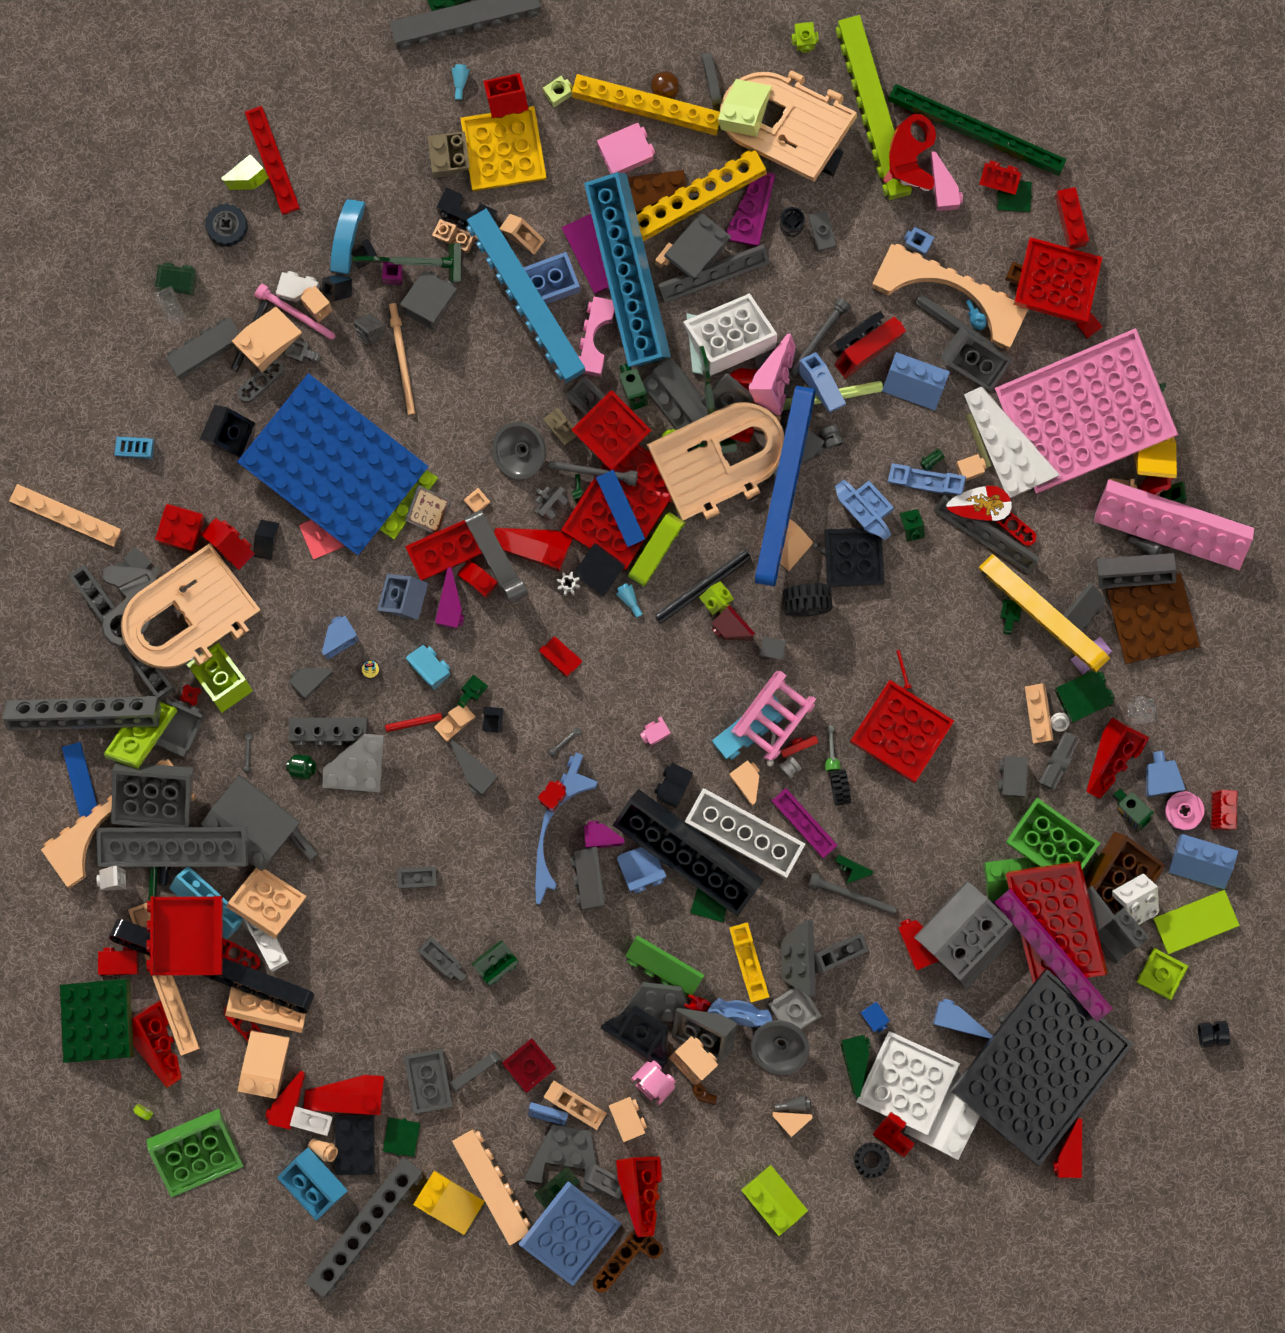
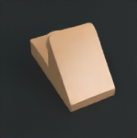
[434,705,476,742]

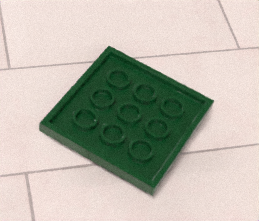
[60,979,134,1063]

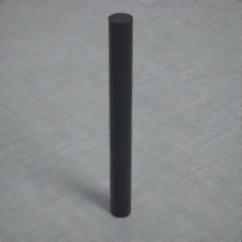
[231,300,269,371]

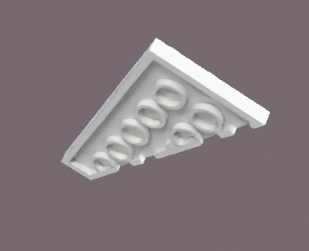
[964,387,1061,498]

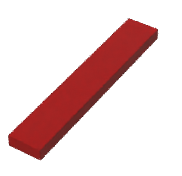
[244,106,300,216]

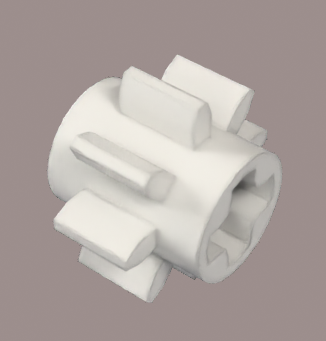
[557,572,580,596]

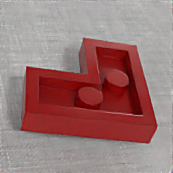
[872,1112,915,1158]

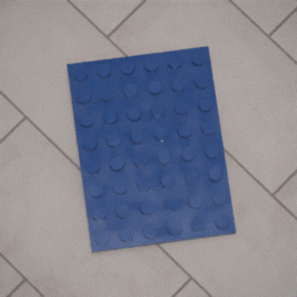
[237,373,429,556]

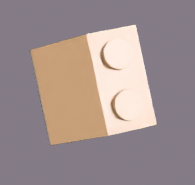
[669,1036,718,1085]

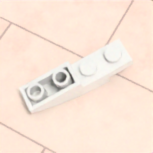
[244,919,289,972]

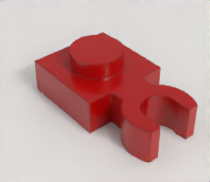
[684,994,711,1012]

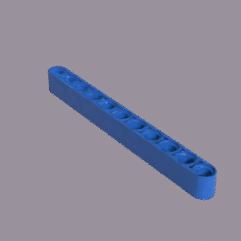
[755,386,816,587]

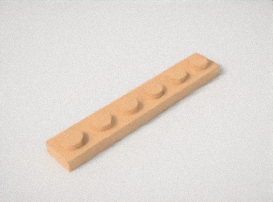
[9,484,122,547]

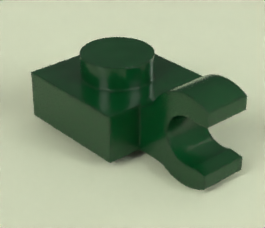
[1000,599,1022,635]
[457,674,488,708]

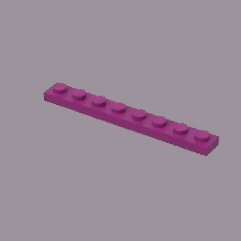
[995,889,1113,1022]

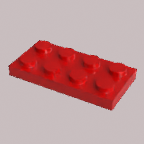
[405,520,482,581]

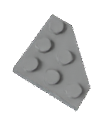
[322,734,384,793]

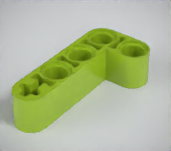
[628,513,686,587]

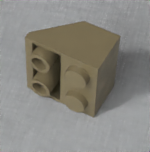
[428,131,470,178]

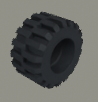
[783,583,833,617]

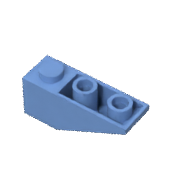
[799,352,846,412]

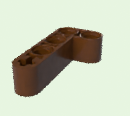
[593,1229,663,1293]

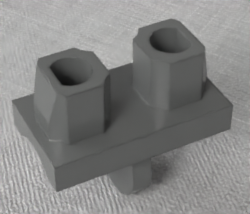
[534,486,569,520]

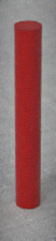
[385,713,443,732]

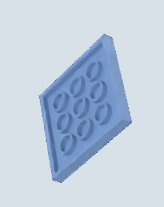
[519,1182,622,1286]

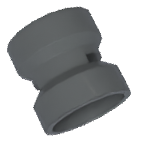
[820,425,844,449]

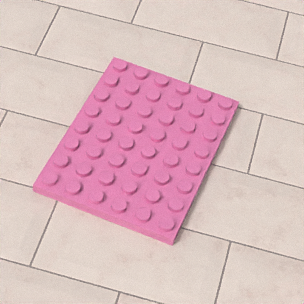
[995,328,1179,494]

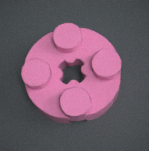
[1165,791,1204,830]

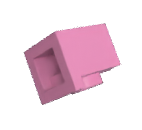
[640,717,671,746]

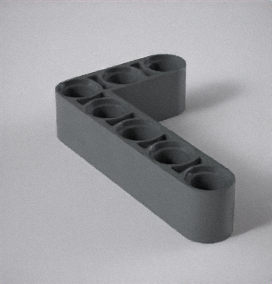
[464,509,528,603]

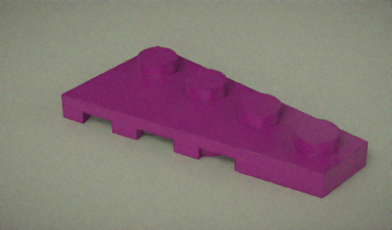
[726,172,776,247]

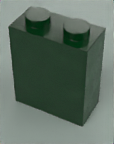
[1054,670,1115,724]

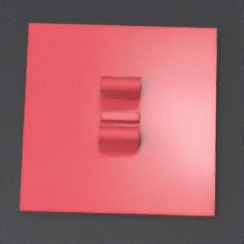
[299,520,345,560]

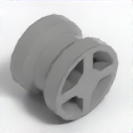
[778,755,802,779]

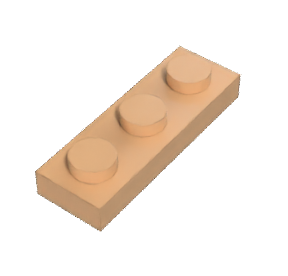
[1025,683,1054,744]

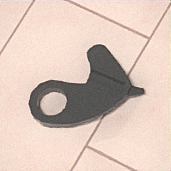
[101,566,160,647]

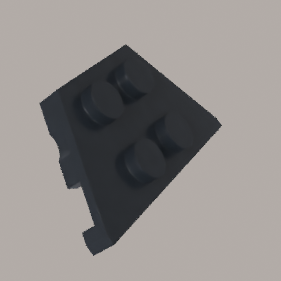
[600,1006,668,1068]

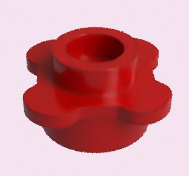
[179,684,201,706]

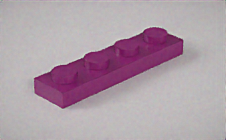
[771,788,838,858]

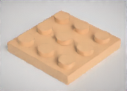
[226,868,306,939]

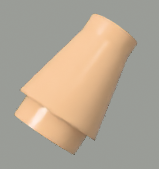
[308,1139,338,1162]

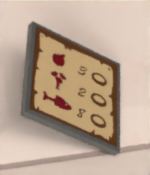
[405,486,451,534]

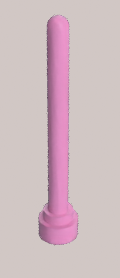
[254,283,335,340]

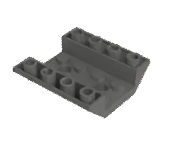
[914,881,1019,989]

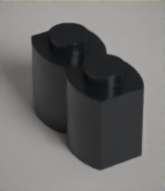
[654,763,693,809]

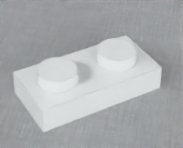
[290,1107,332,1136]

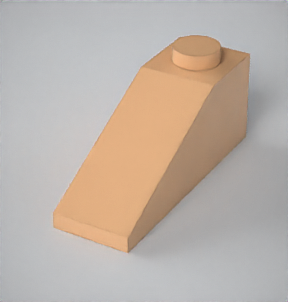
[544,1081,607,1130]

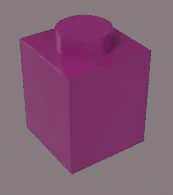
[382,263,404,285]

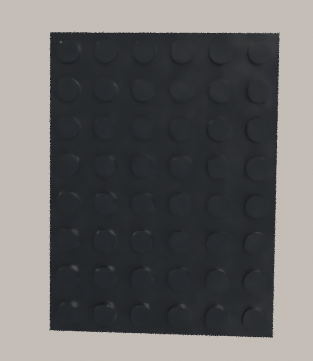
[950,969,1133,1166]

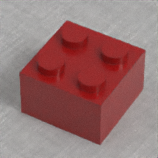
[483,73,529,118]
[155,504,205,554]

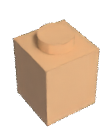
[955,454,986,481]

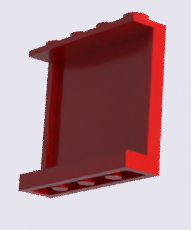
[146,896,223,976]

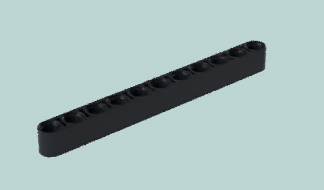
[109,919,315,1014]

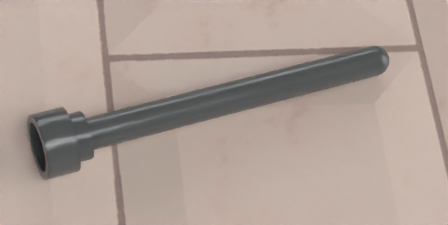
[790,298,851,375]
[547,461,638,486]
[808,872,897,914]

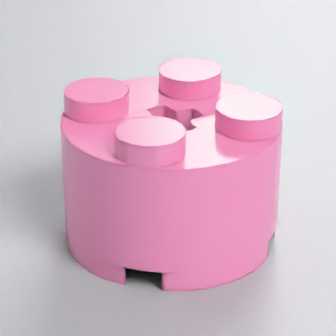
[631,1060,676,1105]

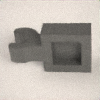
[285,339,321,363]

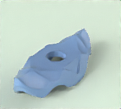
[707,998,773,1027]

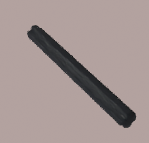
[655,550,751,624]

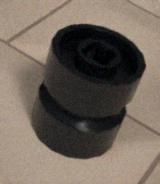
[780,207,805,237]
[1198,1020,1230,1048]

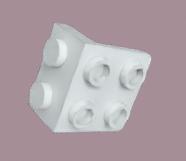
[1112,874,1159,925]

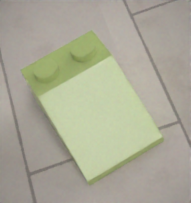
[718,79,772,137]

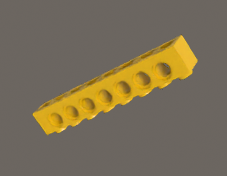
[572,74,720,136]
[637,150,767,241]

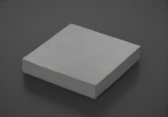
[768,987,822,1029]

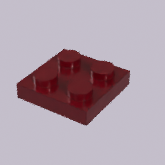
[502,1038,556,1093]

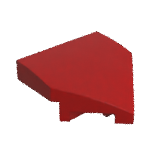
[1137,476,1174,496]

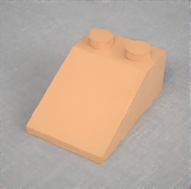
[232,307,302,372]
[238,1030,290,1099]

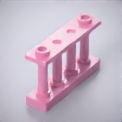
[731,671,816,761]

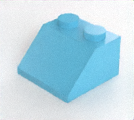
[406,645,451,690]

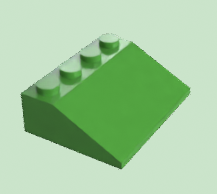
[1005,798,1100,869]
[147,1109,244,1197]

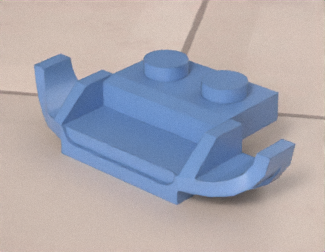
[835,480,894,541]

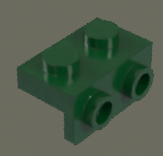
[471,940,519,986]

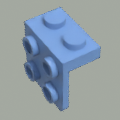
[617,847,666,894]

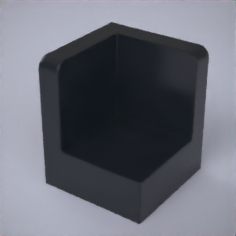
[351,239,378,270]
[322,274,352,301]
[483,707,504,733]

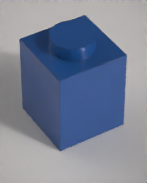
[860,1002,890,1033]

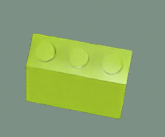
[741,1165,808,1236]

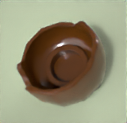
[651,71,679,99]

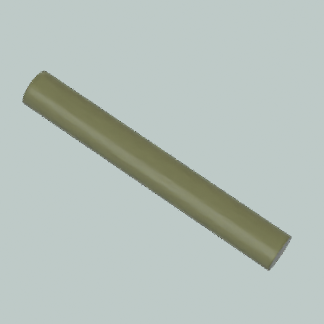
[966,413,992,468]

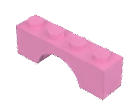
[578,297,615,377]

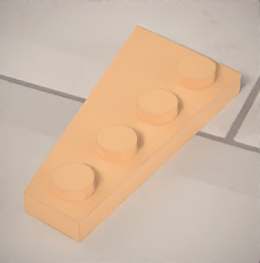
[225,987,305,1033]

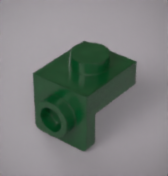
[900,509,925,542]

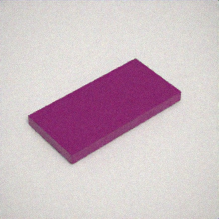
[561,214,609,295]

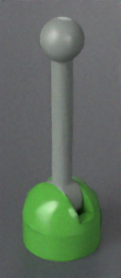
[825,725,841,772]

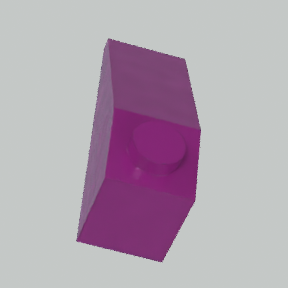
[435,567,465,630]

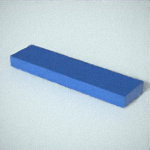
[596,470,645,547]
[62,742,97,817]

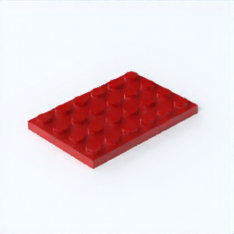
[561,445,671,571]
[1006,861,1108,984]

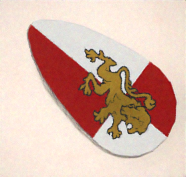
[946,486,1012,522]

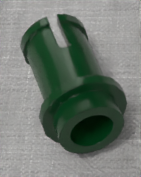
[920,448,945,471]

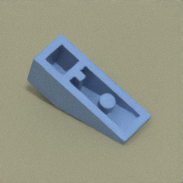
[933,999,992,1039]

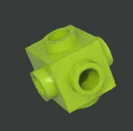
[791,22,819,53]
[699,581,734,615]

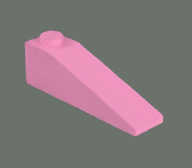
[749,334,796,415]

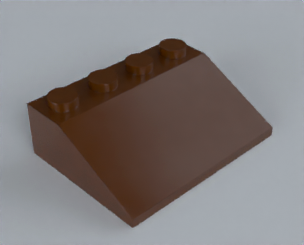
[1085,831,1166,914]

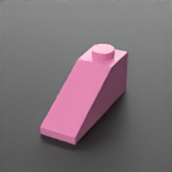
[930,152,963,211]

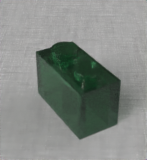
[155,263,198,295]

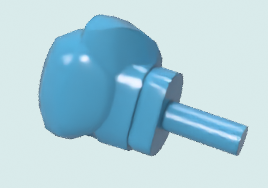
[966,299,987,331]

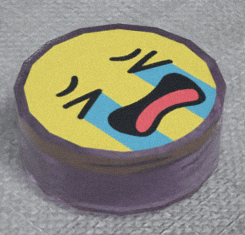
[361,660,380,680]

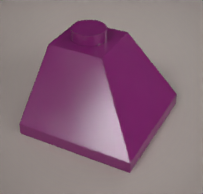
[584,821,625,849]

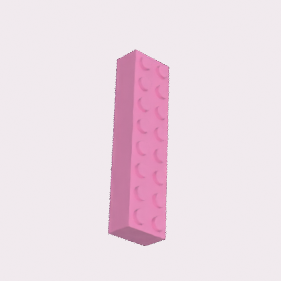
[1094,479,1254,570]

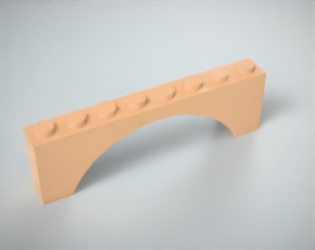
[871,244,1028,351]
[41,759,197,888]

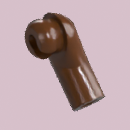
[692,1083,717,1105]

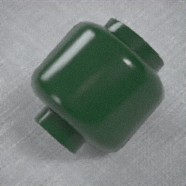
[286,754,316,780]

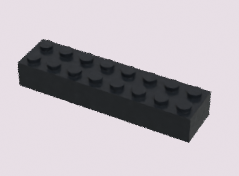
[612,789,764,917]

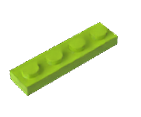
[380,470,438,540]

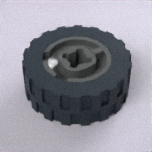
[205,203,248,247]

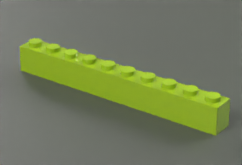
[835,15,912,200]

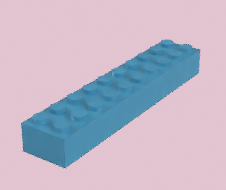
[584,172,671,367]

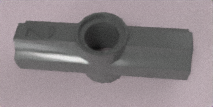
[1039,732,1080,790]

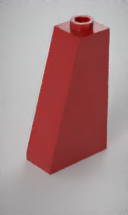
[834,316,906,379]

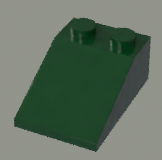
[839,1035,872,1098]

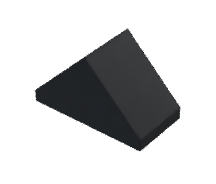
[253,520,280,560]

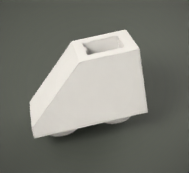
[276,271,320,303]

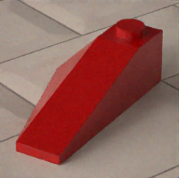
[494,528,573,572]
[1086,717,1150,798]
[132,1001,182,1088]
[304,1075,384,1115]
[616,1156,662,1237]

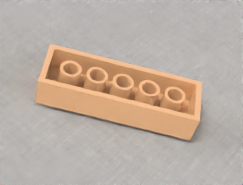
[452,1129,532,1245]

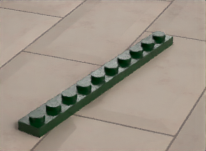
[887,84,1067,176]

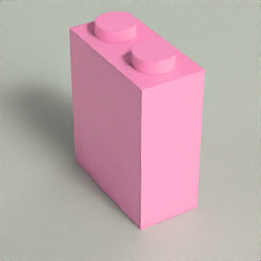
[597,123,655,174]

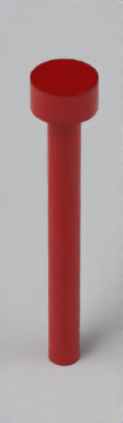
[896,650,912,690]

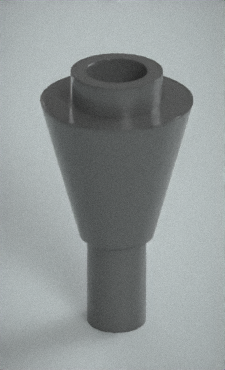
[1128,535,1164,555]
[775,1095,812,1114]

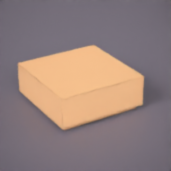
[464,488,491,513]

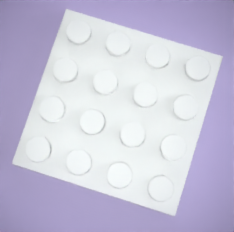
[856,1031,960,1135]

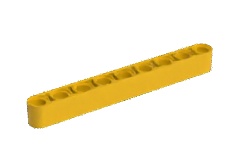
[978,554,1110,672]

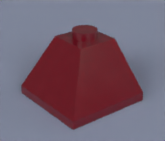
[711,605,755,641]

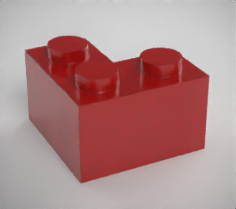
[200,518,255,570]

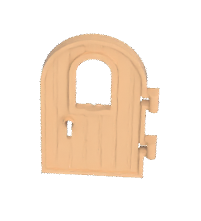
[720,70,857,182]
[647,402,785,520]
[121,543,260,669]

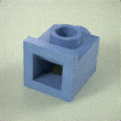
[903,227,934,257]

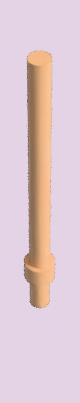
[389,303,415,415]

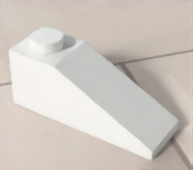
[97,866,126,891]

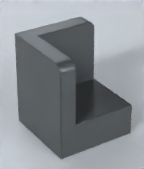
[759,637,786,660]

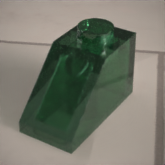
[534,1167,580,1209]

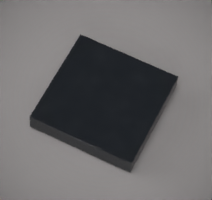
[573,543,626,597]

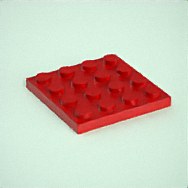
[1013,237,1102,325]
[849,680,954,784]

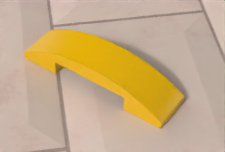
[729,922,769,1002]

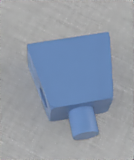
[1146,751,1185,797]

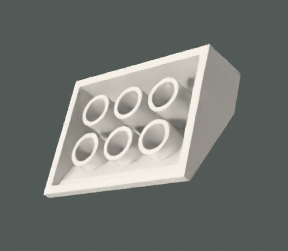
[683,293,777,376]
[904,1072,980,1160]

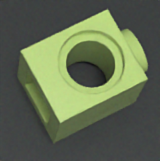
[543,76,573,108]

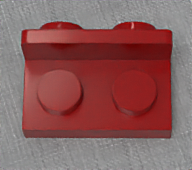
[979,160,1022,195]

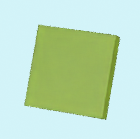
[1136,948,1188,1000]

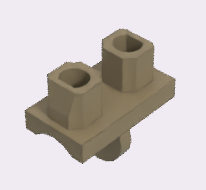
[543,407,576,446]

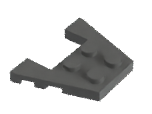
[524,1125,600,1193]

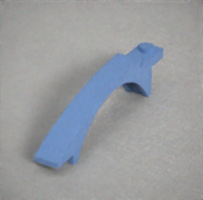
[535,753,598,905]

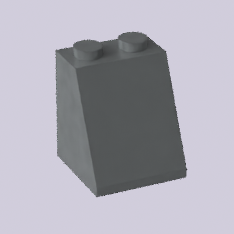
[400,271,458,331]

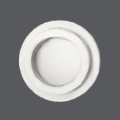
[1051,713,1070,732]

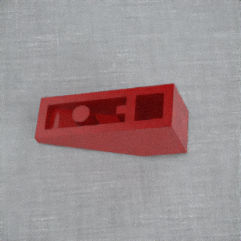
[265,1071,306,1130]
[1053,1118,1082,1178]

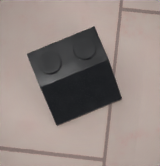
[200,405,255,457]

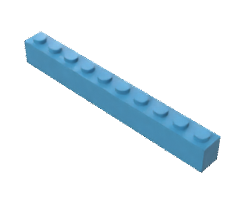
[466,208,585,383]

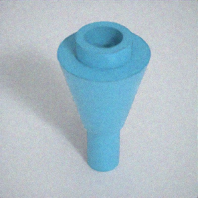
[451,64,470,100]
[616,583,643,618]

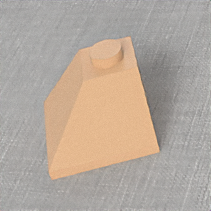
[760,519,813,571]

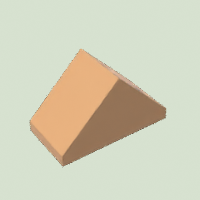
[772,1112,812,1137]

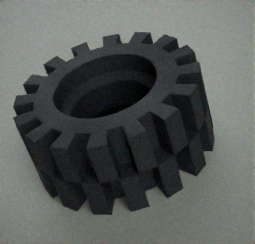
[830,769,851,806]
[854,1142,890,1178]

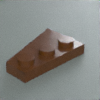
[628,170,686,213]

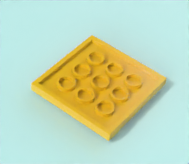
[460,106,547,192]

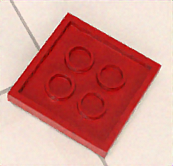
[571,390,652,471]

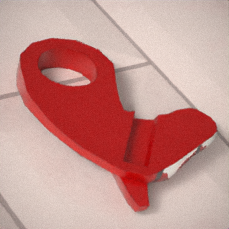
[882,114,936,191]

